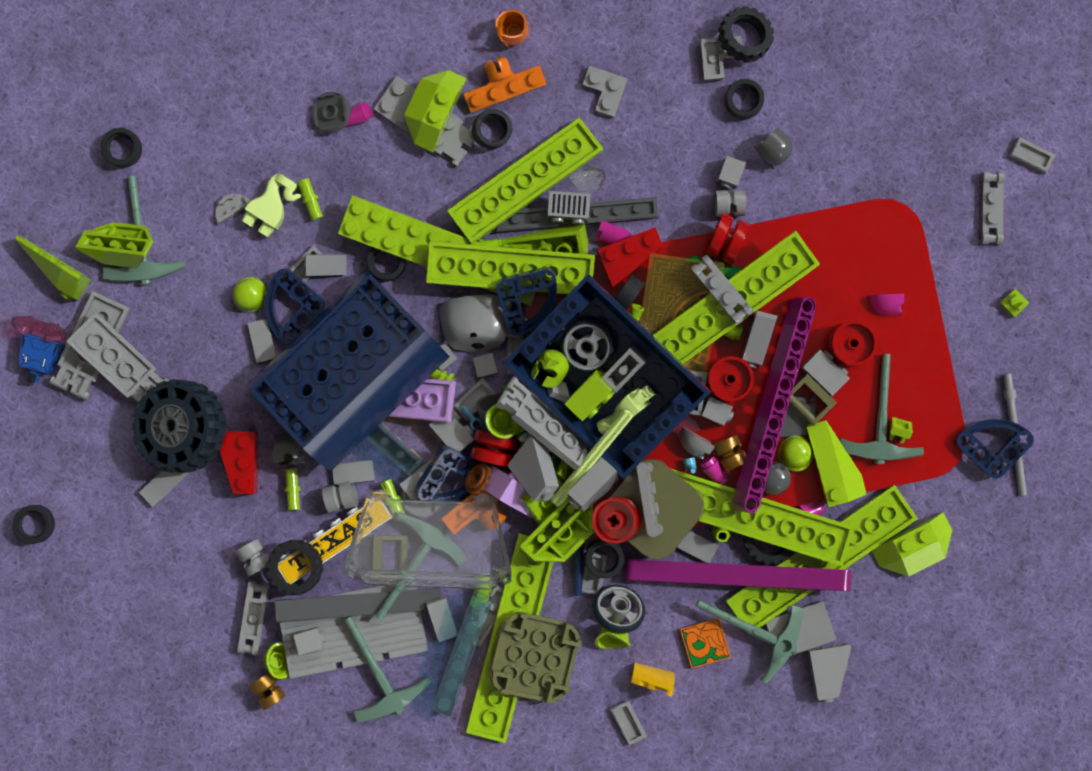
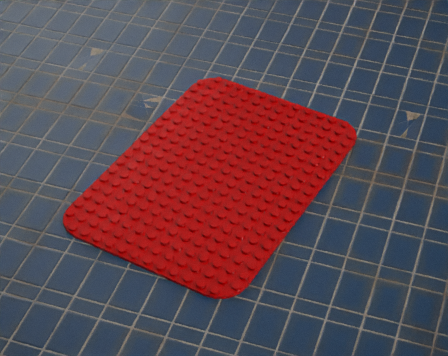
[525,199,966,542]

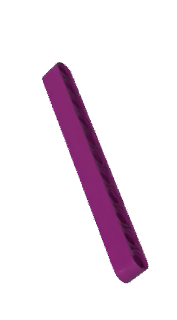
[733,297,816,513]
[625,559,851,591]

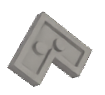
[700,36,742,81]
[583,66,628,118]

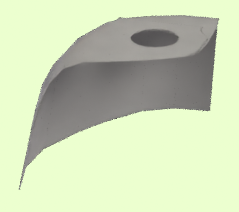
[438,295,512,353]

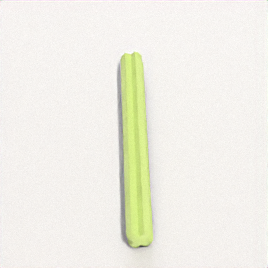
[551,409,633,506]

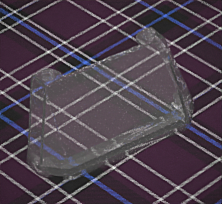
[343,490,512,590]

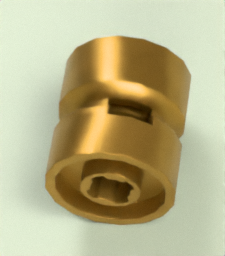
[714,435,746,472]
[248,672,286,711]

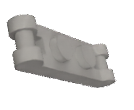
[981,171,1005,245]
[691,254,754,325]
[637,462,663,537]
[237,580,270,656]

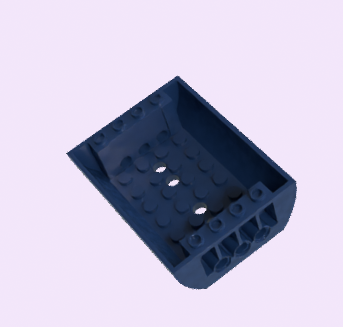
[247,270,450,471]
[503,274,711,479]

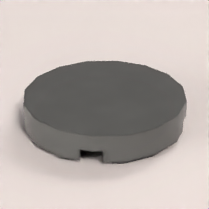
[312,92,351,133]

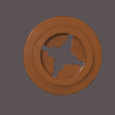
[465,463,492,494]

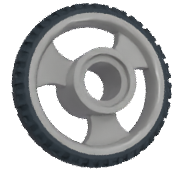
[561,319,614,373]
[592,584,645,634]

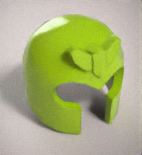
[531,350,569,388]

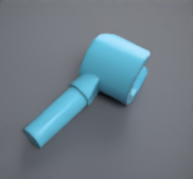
[461,405,482,430]
[683,457,697,473]

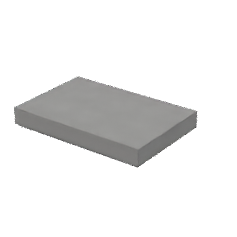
[766,600,837,656]

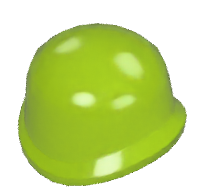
[232,277,267,313]
[485,404,520,439]
[777,436,813,471]
[595,622,631,649]
[263,642,289,679]

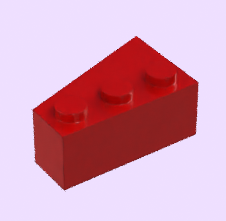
[597,227,663,289]
[219,432,259,494]

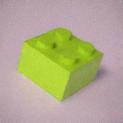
[565,369,615,421]

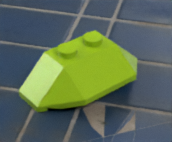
[404,70,467,153]
[75,222,154,268]
[520,498,594,562]
[871,512,952,577]

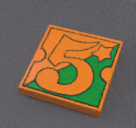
[680,617,731,669]

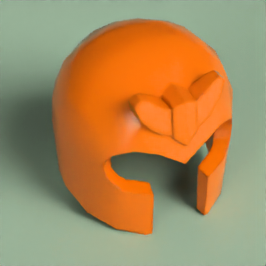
[495,9,529,48]

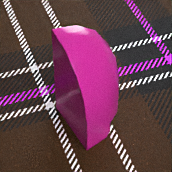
[594,221,631,246]
[868,294,904,316]

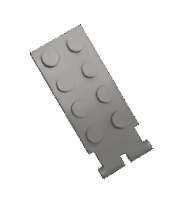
[374,76,475,167]
[49,291,131,401]
[66,312,169,407]
[496,376,590,470]

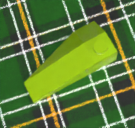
[501,223,588,254]
[15,235,92,301]
[806,420,867,507]

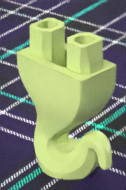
[242,173,301,237]
[597,385,655,435]

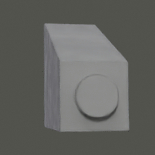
[741,311,777,368]
[507,435,559,501]
[567,457,619,512]
[807,642,851,703]

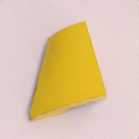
[631,662,675,697]

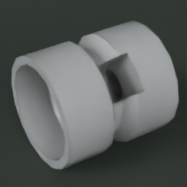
[715,190,746,217]
[322,480,359,513]
[235,539,269,577]

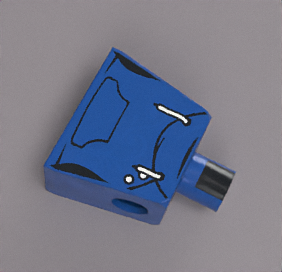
[19,333,65,383]

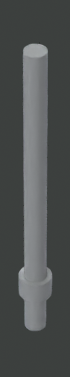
[1003,373,1027,496]

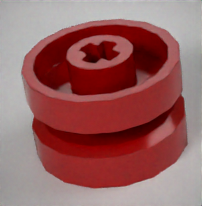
[705,212,750,265]
[828,320,878,367]
[706,356,754,402]
[470,429,520,467]
[592,496,643,544]

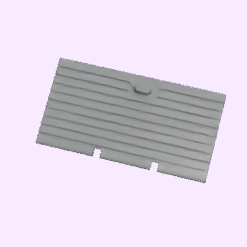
[280,579,428,679]

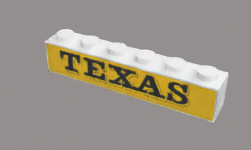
[278,496,393,584]

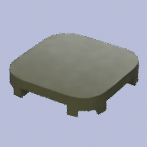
[610,459,705,559]
[489,612,581,704]

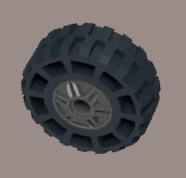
[132,379,226,473]

